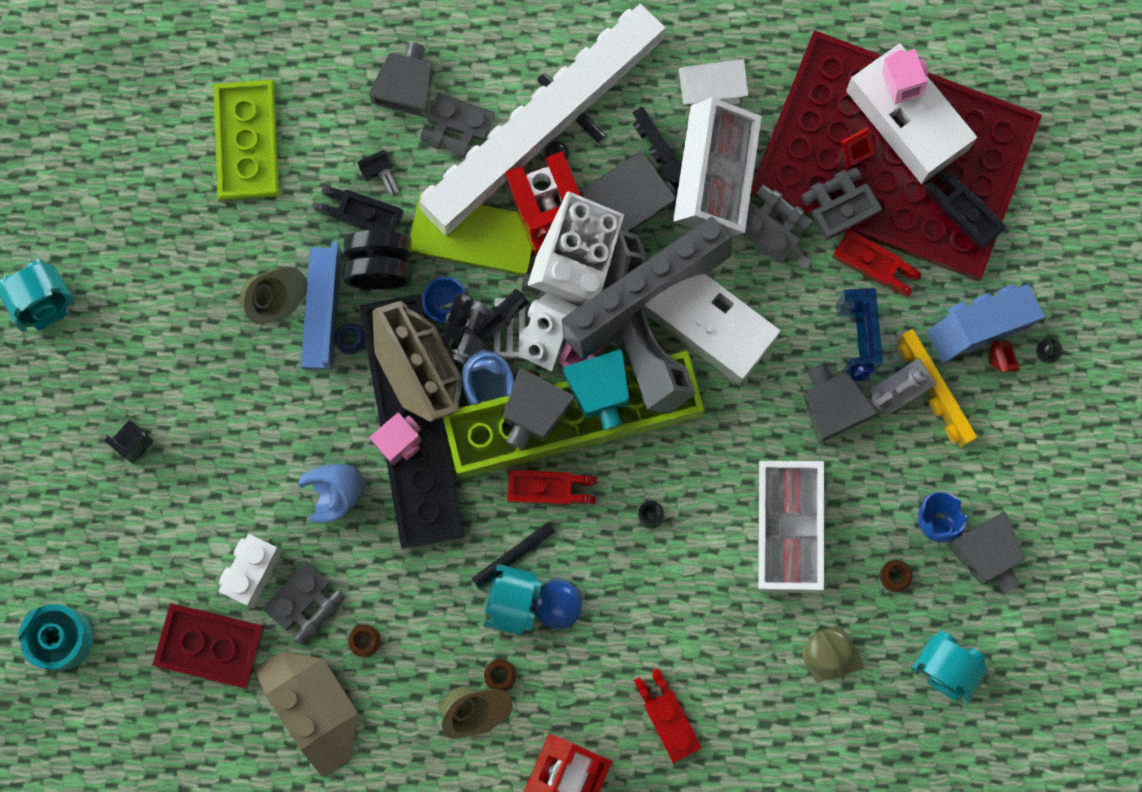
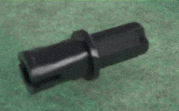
[474,289,529,343]
[442,292,473,349]

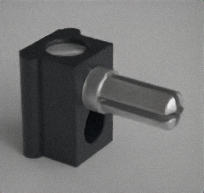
[357,150,399,196]

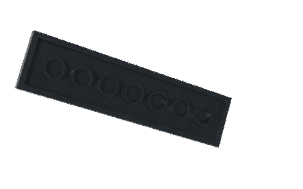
[359,294,465,549]

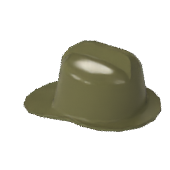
[237,266,307,325]
[801,625,864,683]
[438,686,513,739]

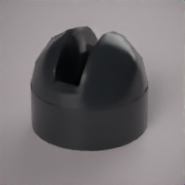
[544,141,569,160]
[1036,338,1063,364]
[638,501,664,529]

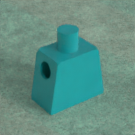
[563,349,629,431]

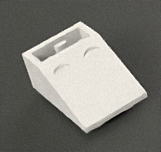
[528,192,624,306]

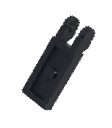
[632,107,682,187]
[923,169,1007,250]
[314,185,404,232]

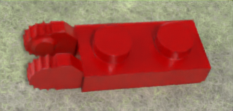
[832,229,921,297]
[507,470,597,505]
[634,668,702,763]

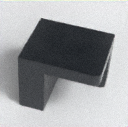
[102,419,154,464]

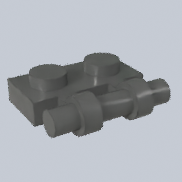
[420,93,495,158]
[801,167,882,241]
[742,185,813,263]
[263,562,346,645]

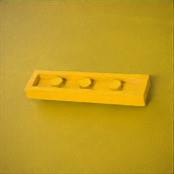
[897,329,977,448]

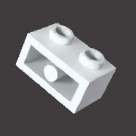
[679,59,748,105]
[519,293,579,371]
[218,533,283,608]

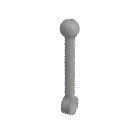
[777,212,810,269]

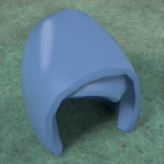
[462,350,515,405]
[298,464,366,523]

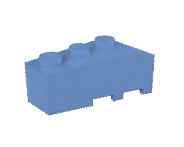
[926,284,1045,364]

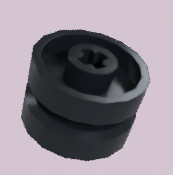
[343,230,412,290]

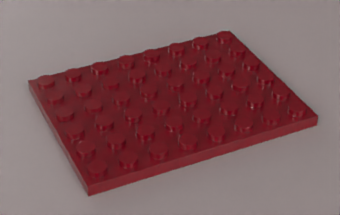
[750,30,1042,281]

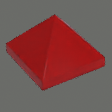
[841,127,876,167]
[988,341,1020,372]

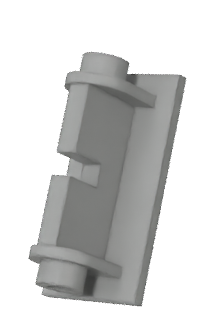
[448,301,493,365]
[869,358,936,415]

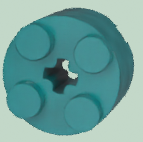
[0,259,74,332]
[483,564,542,636]
[19,604,94,671]
[911,630,989,705]

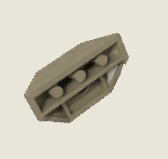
[373,301,463,422]
[254,651,359,778]

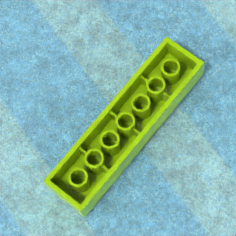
[443,351,704,479]

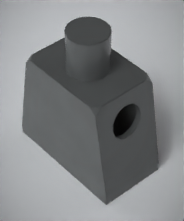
[369,42,433,118]
[804,363,876,443]
[503,368,575,451]
[947,511,1024,594]

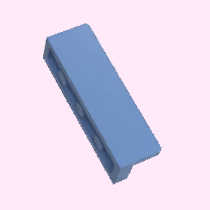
[300,242,342,370]

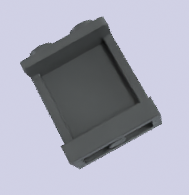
[580,151,677,233]

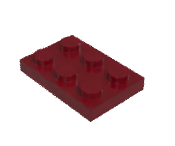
[152,603,265,689]

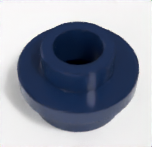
[335,323,366,354]

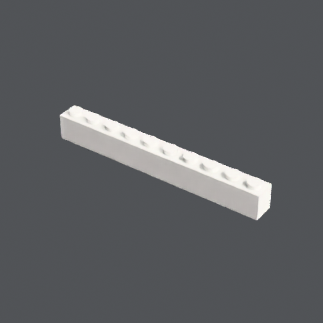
[419,4,666,236]

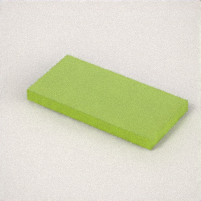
[213,79,280,201]
[410,193,533,276]

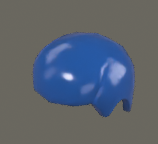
[421,277,468,324]
[918,492,967,543]
[534,578,582,630]

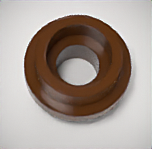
[880,560,912,592]
[348,625,381,657]
[484,659,516,691]

